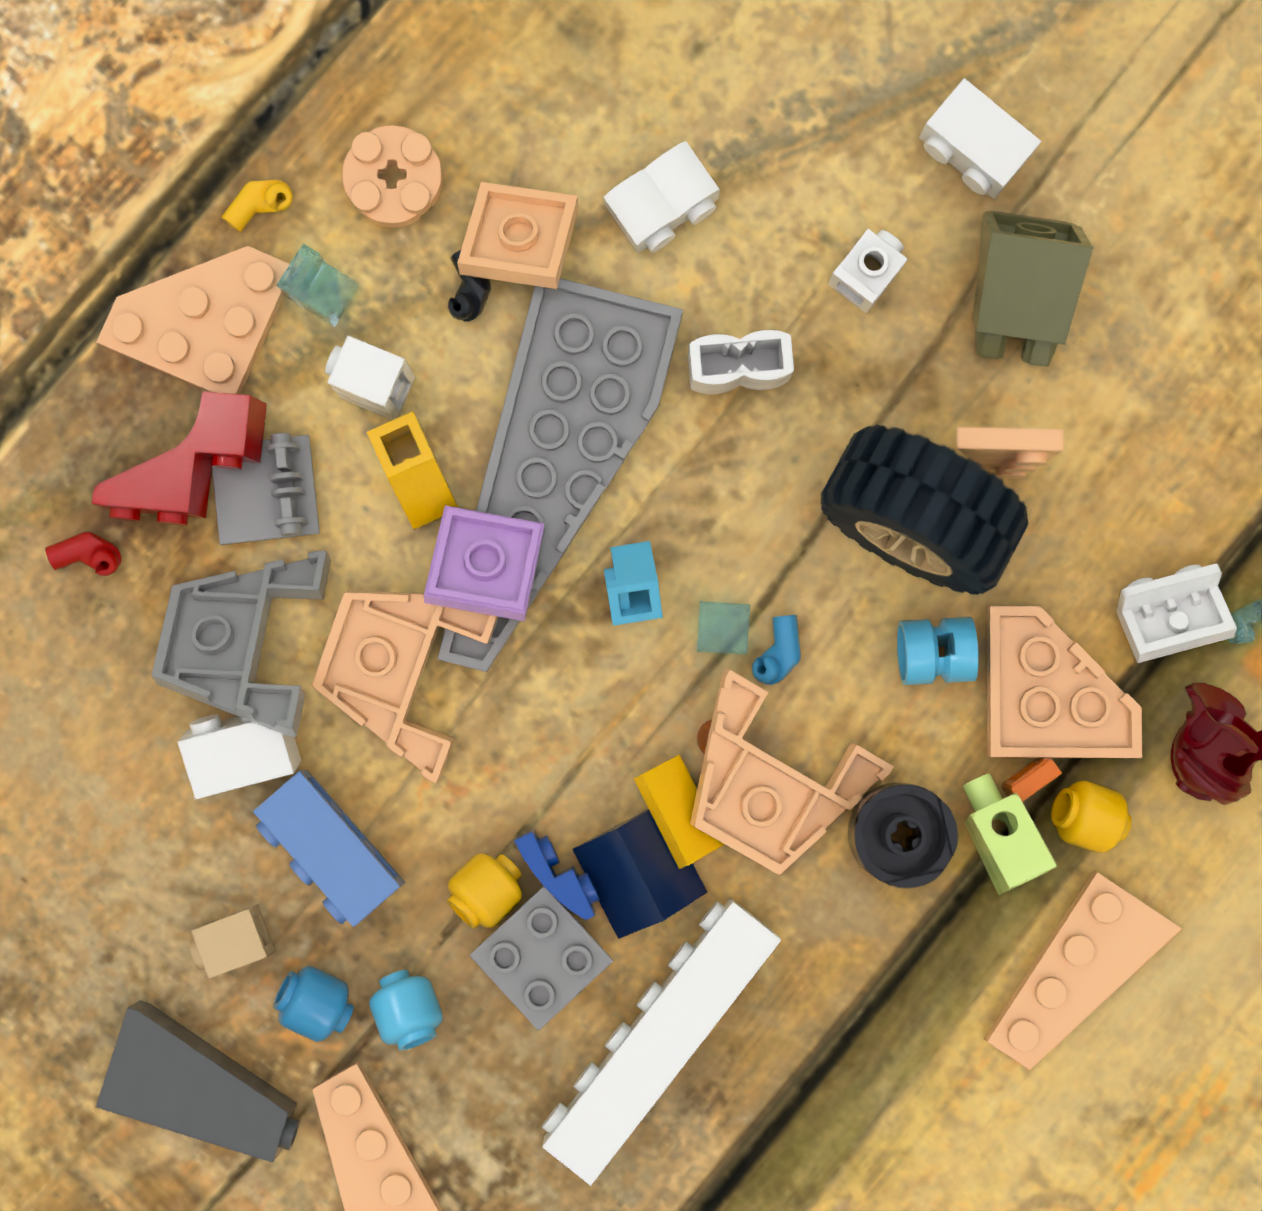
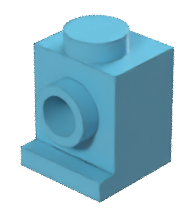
[604,541,663,626]

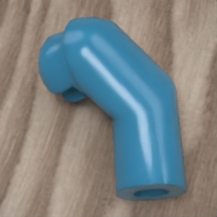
[752,615,801,685]

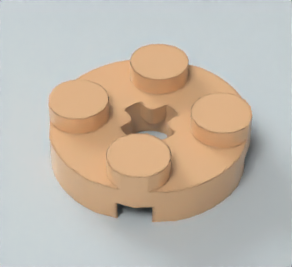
[342,125,443,228]

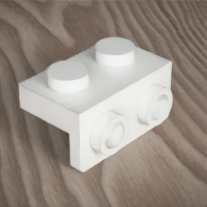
[1116,564,1237,663]

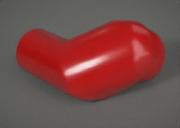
[45,532,122,576]

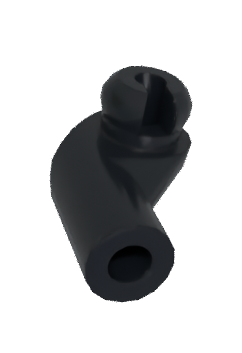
[448,250,491,322]

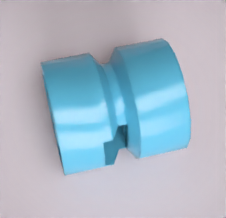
[897,617,978,685]

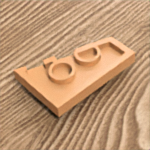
[957,427,1064,479]

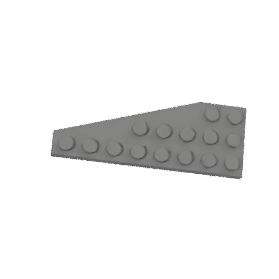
[437,278,683,672]

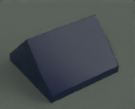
[572,809,707,939]

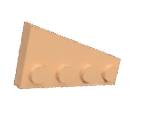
[984,871,1182,1070]
[312,1061,443,1211]

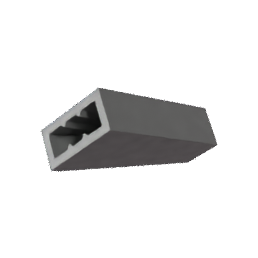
[96,1000,300,1163]

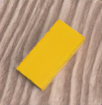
[633,754,725,869]

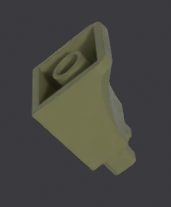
[972,211,1093,367]

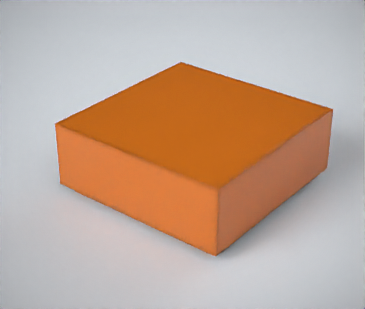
[1001,757,1062,802]

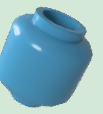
[273,966,354,1042]

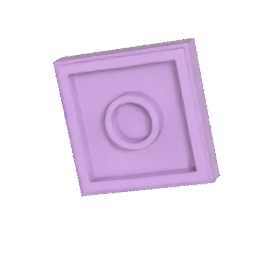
[424,505,544,621]

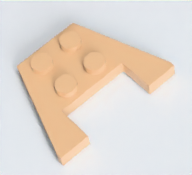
[311,590,499,783]
[690,668,894,875]

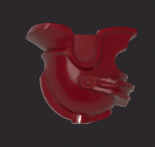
[1171,683,1262,805]

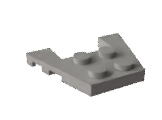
[151,550,331,737]

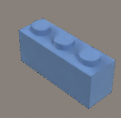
[253,770,405,928]

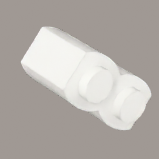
[603,141,720,253]
[687,330,794,394]

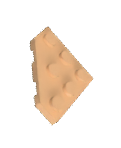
[96,246,296,394]
[986,606,1142,758]

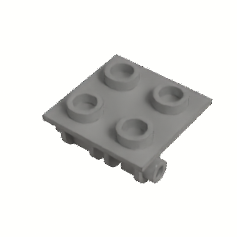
[212,433,320,545]
[469,886,614,1031]

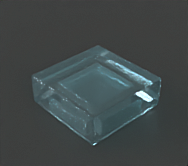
[696,601,750,655]

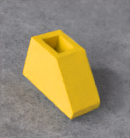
[367,411,459,530]

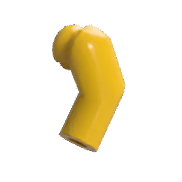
[221,179,293,233]

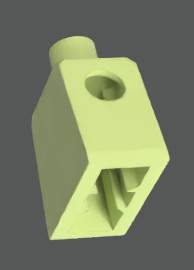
[962,773,1057,895]

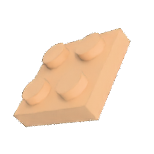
[457,182,579,289]

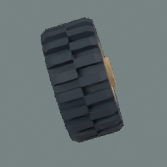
[821,425,1028,595]

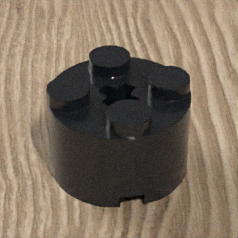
[848,783,958,888]

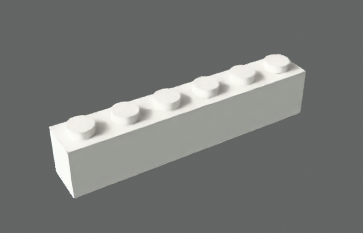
[542,897,781,1186]

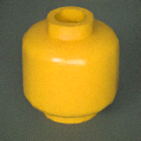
[1051,780,1132,853]
[447,853,522,929]

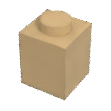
[189,904,275,979]

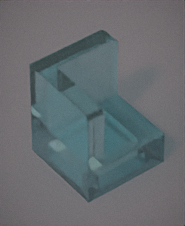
[276,243,359,327]

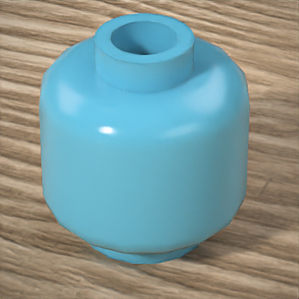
[369,970,443,1051]

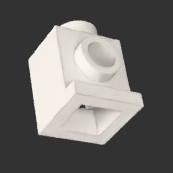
[828,229,907,314]

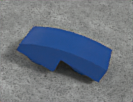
[514,829,600,920]

